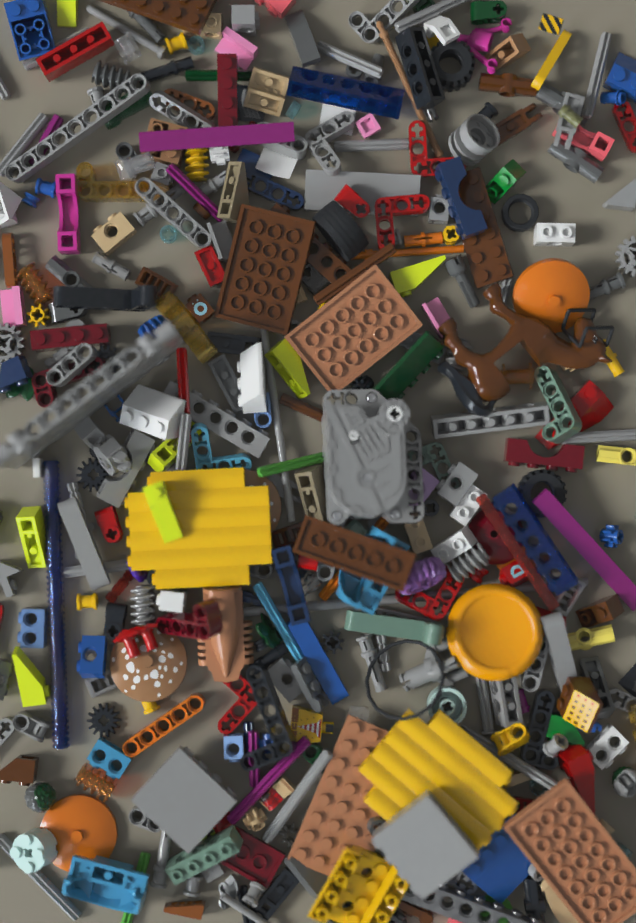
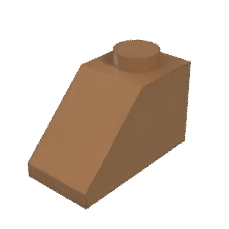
[484,33,531,72]

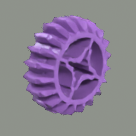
[399,557,447,595]

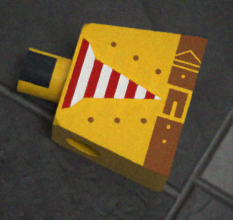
[291,705,334,743]

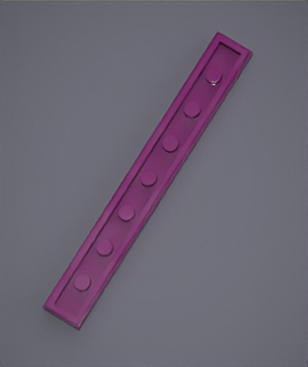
[139,122,295,153]
[532,488,636,611]

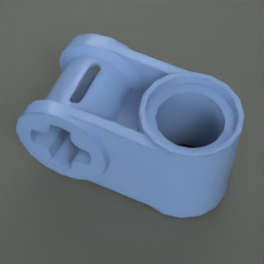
[254,392,273,430]

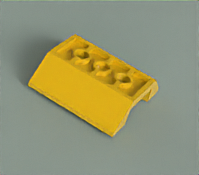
[308,846,410,923]

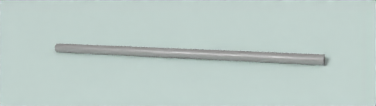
[260,329,296,522]

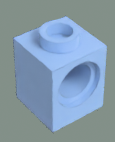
[223,733,245,763]

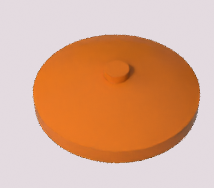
[512,258,590,333]
[40,794,118,872]

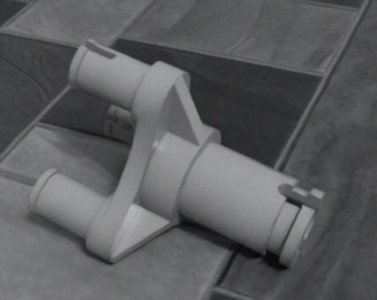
[399,637,469,692]

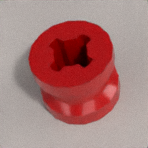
[469,567,489,585]

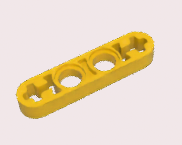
[530,29,572,91]

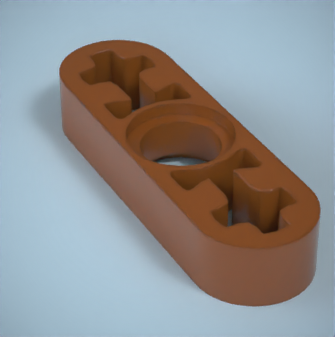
[164,88,215,120]
[2,232,18,288]

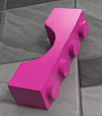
[55,173,81,255]

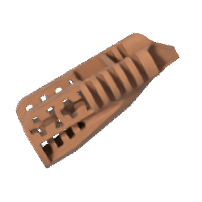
[197,585,254,682]

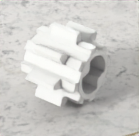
[209,147,230,166]

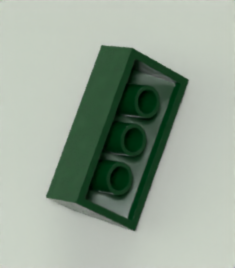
[373,331,445,400]

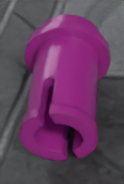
[518,688,531,714]

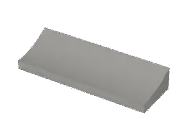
[304,169,421,217]

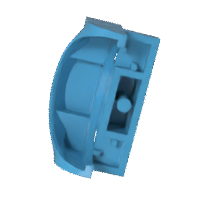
[335,525,410,615]
[62,854,150,915]

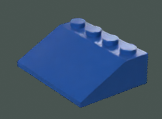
[461,812,531,904]

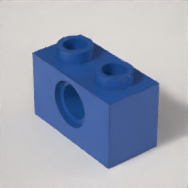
[76,635,108,678]

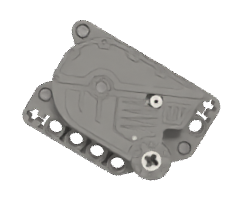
[321,389,424,526]

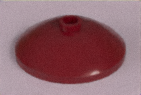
[468,507,525,565]

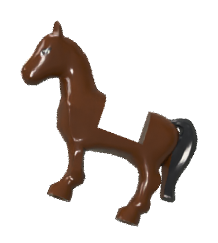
[437,282,612,417]

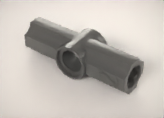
[535,82,589,126]
[547,139,604,183]
[45,255,93,288]

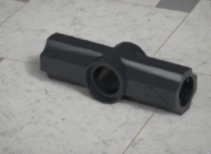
[523,875,546,923]

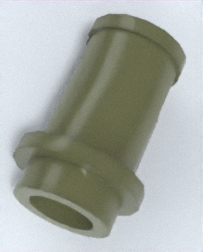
[558,104,584,128]

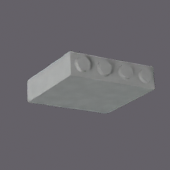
[131,745,237,854]
[372,789,479,900]

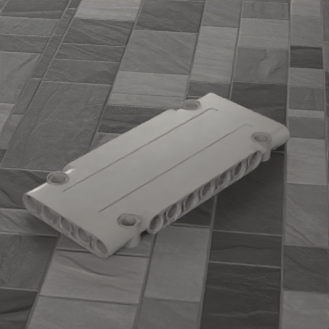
[0,321,186,469]

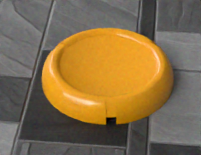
[446,583,544,681]

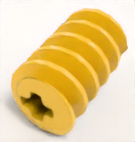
[185,148,209,182]

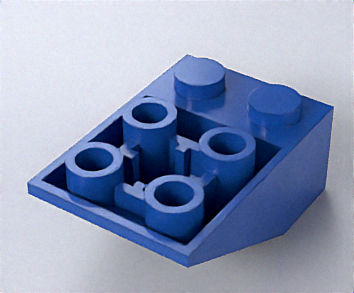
[4,0,56,61]

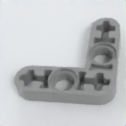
[305,111,356,176]

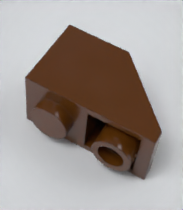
[575,594,625,628]
[0,755,39,786]

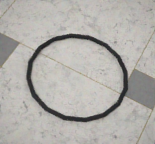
[365,639,445,721]

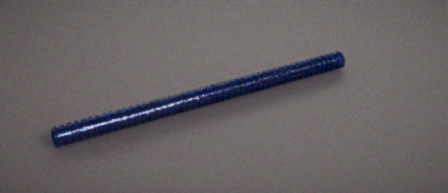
[42,460,70,749]

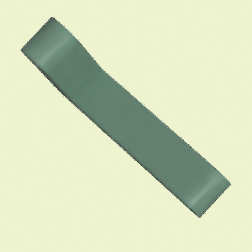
[344,610,444,646]

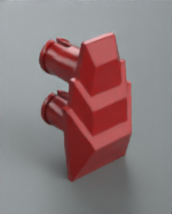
[113,623,159,659]

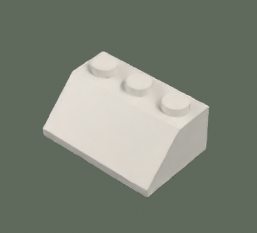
[237,342,267,414]
[119,384,186,440]

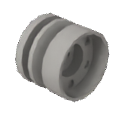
[448,114,500,166]

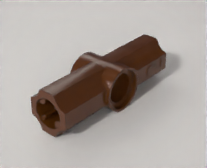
[478,73,537,97]

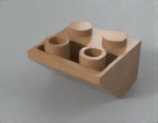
[141,118,188,169]

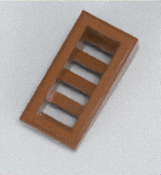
[163,900,206,920]

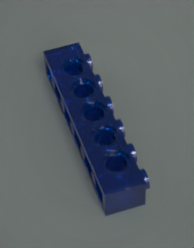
[287,66,405,120]
[492,483,579,596]

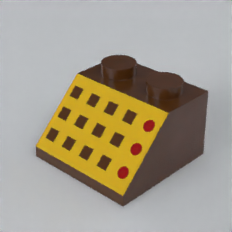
[556,676,603,733]

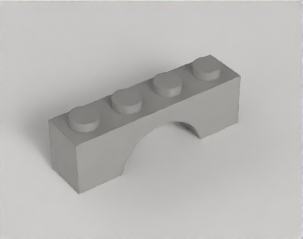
[96,428,155,508]

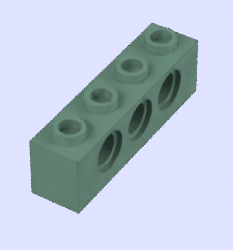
[165,825,243,885]

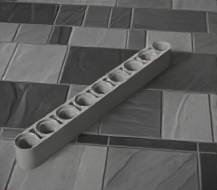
[5,74,151,184]

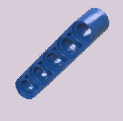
[287,621,349,705]

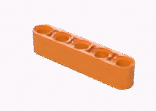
[123,693,205,757]

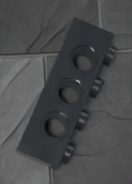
[395,27,445,110]

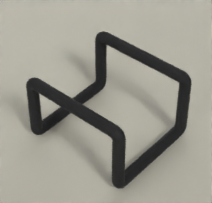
[561,308,615,348]

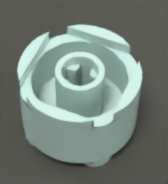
[426,685,467,724]
[10,828,58,874]

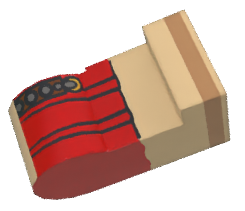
[258,774,295,812]

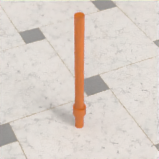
[351,245,464,260]

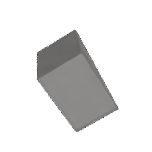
[602,178,636,212]

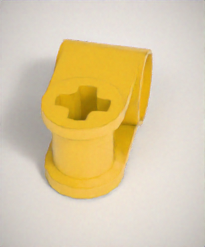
[490,723,530,756]

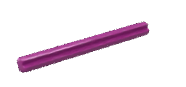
[227,736,311,825]

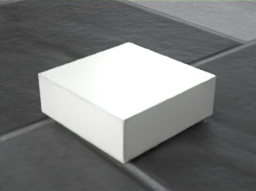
[32,458,44,478]

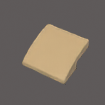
[243,66,290,117]

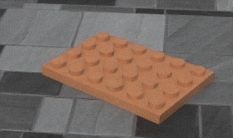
[284,264,423,397]

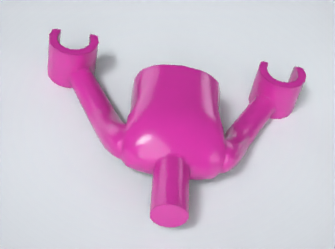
[457,18,512,74]

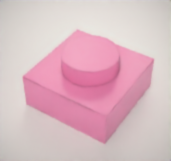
[355,113,381,140]

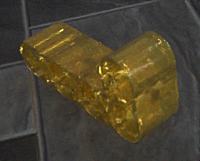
[76,162,149,202]
[156,291,218,364]

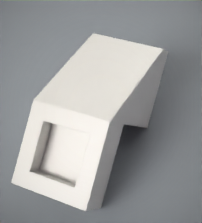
[419,15,461,46]

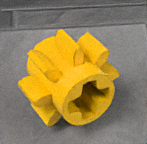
[26,304,51,328]

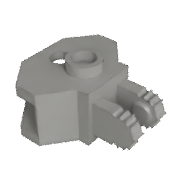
[93,434,133,476]

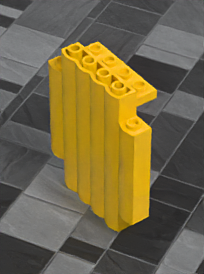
[125,467,273,589]
[358,708,518,853]

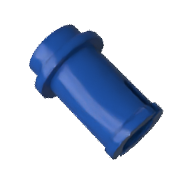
[600,90,626,106]

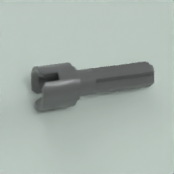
[444,254,480,308]

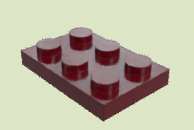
[219,825,286,889]

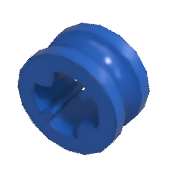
[22,192,40,208]

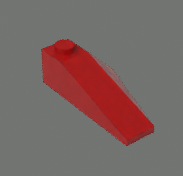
[534,380,614,450]
[557,745,595,815]

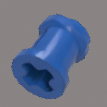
[35,178,56,198]

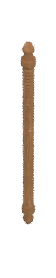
[376,20,444,163]

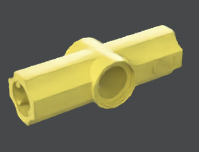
[596,445,636,466]
[567,624,615,651]

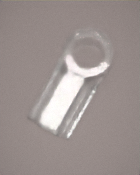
[114,152,156,181]

